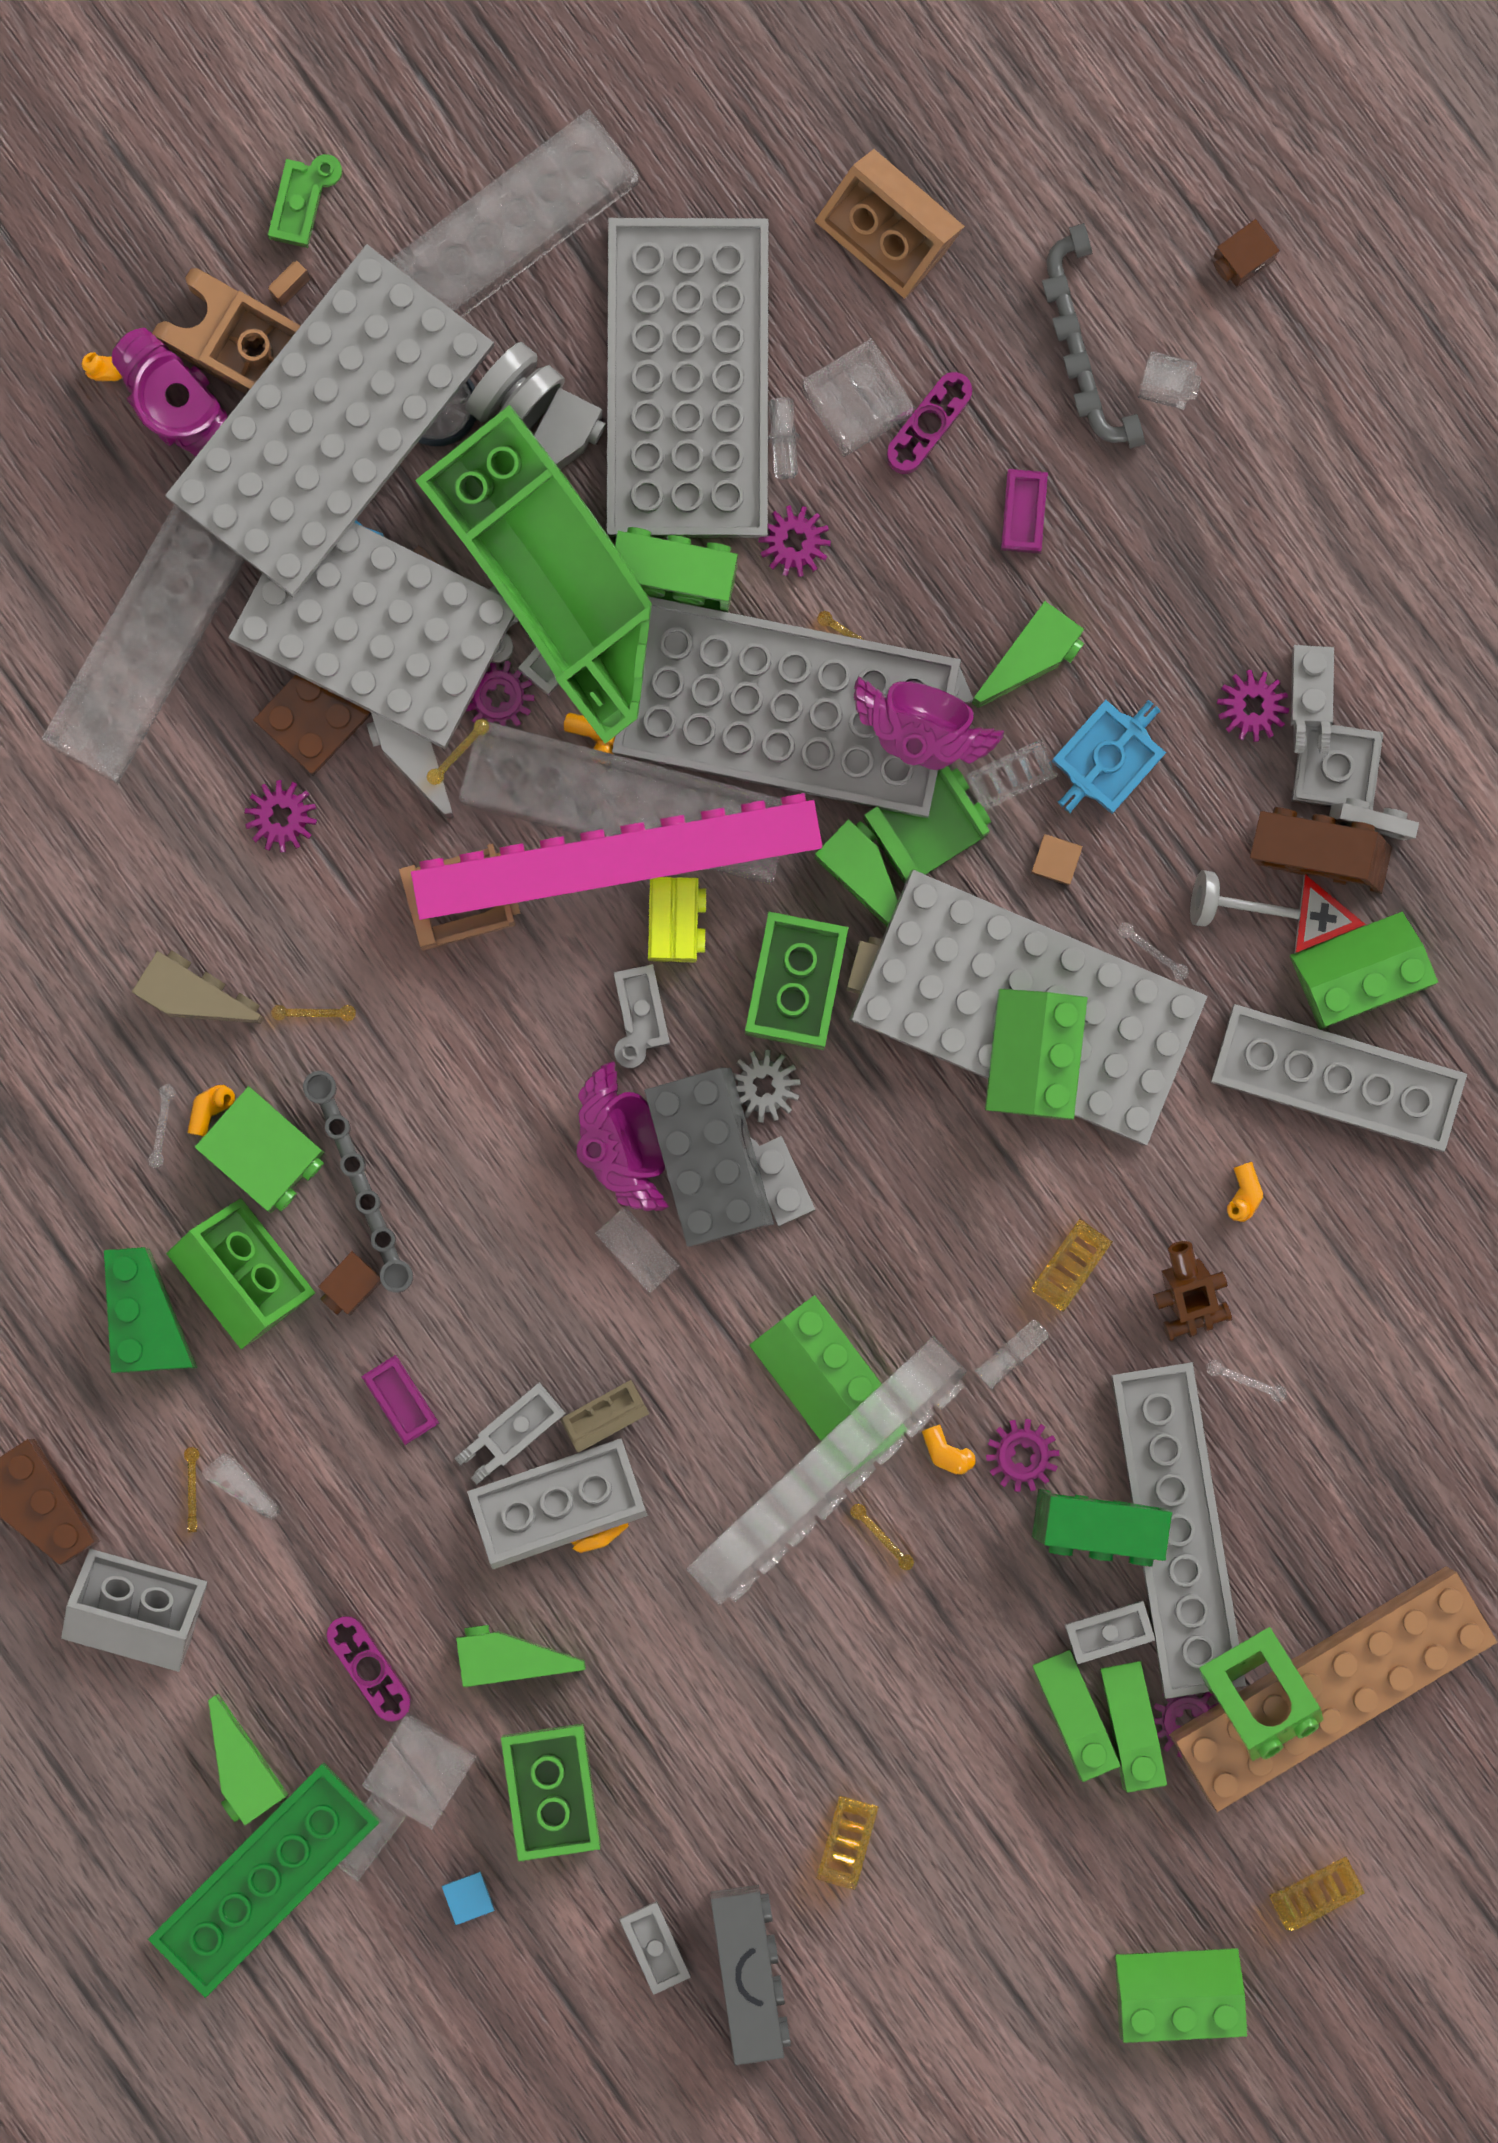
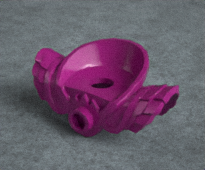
[112,328,229,457]
[854,676,1004,770]
[576,1061,670,1211]

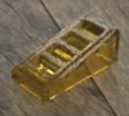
[1031,1219,1113,1312]
[816,1795,879,1890]
[1269,1856,1365,1931]

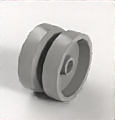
[465,342,565,430]

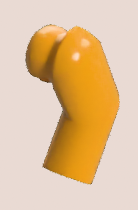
[81,352,122,381]
[564,712,615,759]
[187,1085,235,1136]
[1227,1162,1263,1222]
[921,1424,976,1474]
[571,1523,628,1553]

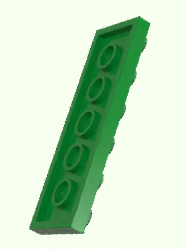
[148,1763,381,1998]

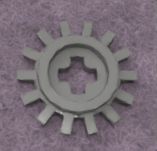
[733,1050,801,1123]

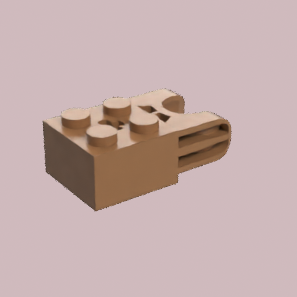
[152,268,300,394]

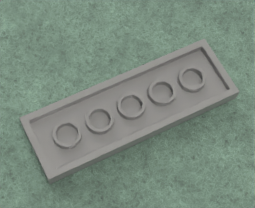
[1210,1004,1467,1152]

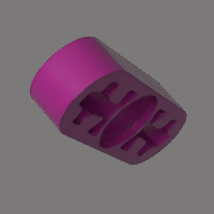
[887,372,972,474]
[327,1616,411,1721]

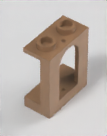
[399,844,521,951]

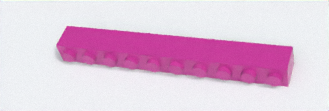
[411,793,823,920]

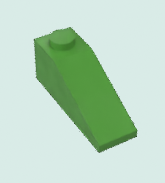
[972,601,1085,708]
[814,819,898,927]
[456,1625,586,1687]
[1032,1650,1121,1782]
[1100,1661,1167,1793]
[208,1694,288,1825]

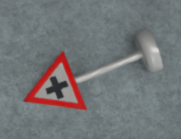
[1190,870,1366,954]

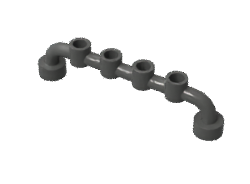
[1042,223,1146,449]
[303,1071,413,1293]

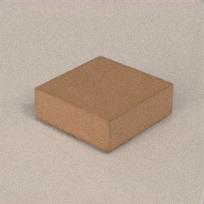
[269,261,310,308]
[1031,834,1083,886]

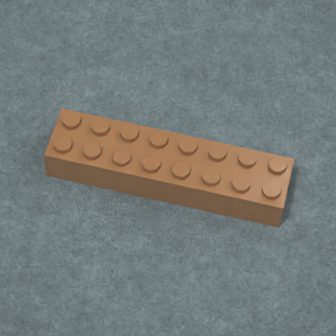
[1169,1566,1498,1812]

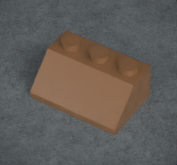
[814,149,965,299]

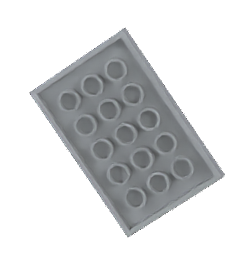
[228,522,515,750]

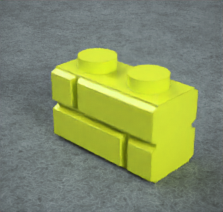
[648,877,706,962]

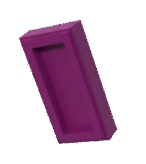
[1001,469,1048,554]
[361,1355,440,1445]

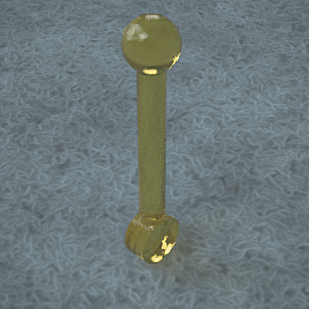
[817,611,865,640]
[427,719,489,785]
[271,1005,356,1021]
[184,1447,200,1533]
[850,1504,914,1571]

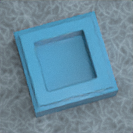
[442,1871,495,1925]

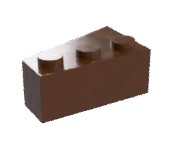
[1250,807,1392,894]
[0,1439,100,1565]

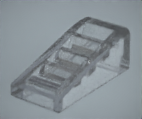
[966,740,1059,811]
[201,1453,281,1519]

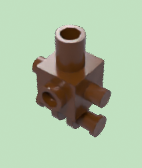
[1153,1241,1232,1341]

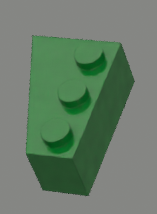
[104,1247,198,1373]
[1032,1489,1172,1566]

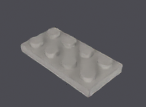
[467,1438,648,1569]

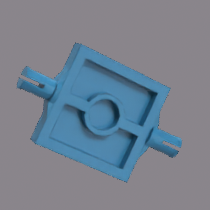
[1052,700,1166,814]

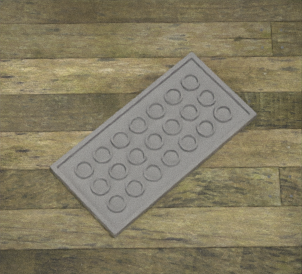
[607,218,768,538]
[165,244,495,597]
[612,596,961,818]
[849,870,1208,1145]

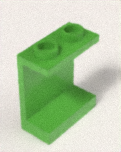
[863,766,991,884]
[195,1086,325,1213]

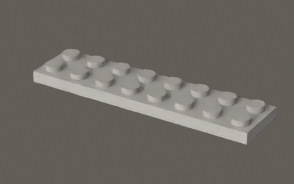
[1111,1362,1246,1699]

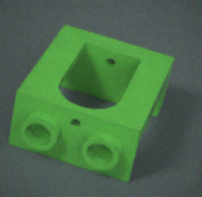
[1199,1627,1324,1761]

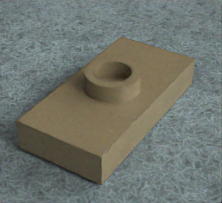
[560,1380,650,1453]

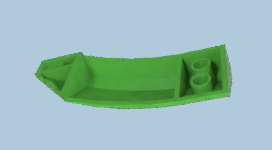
[415,405,652,744]

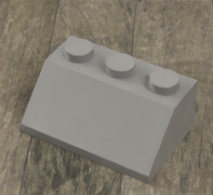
[61,1549,207,1672]

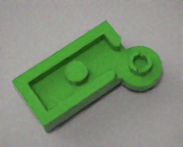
[268,154,342,248]

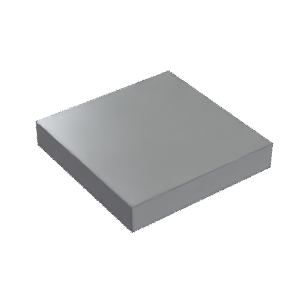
[1291,725,1383,810]

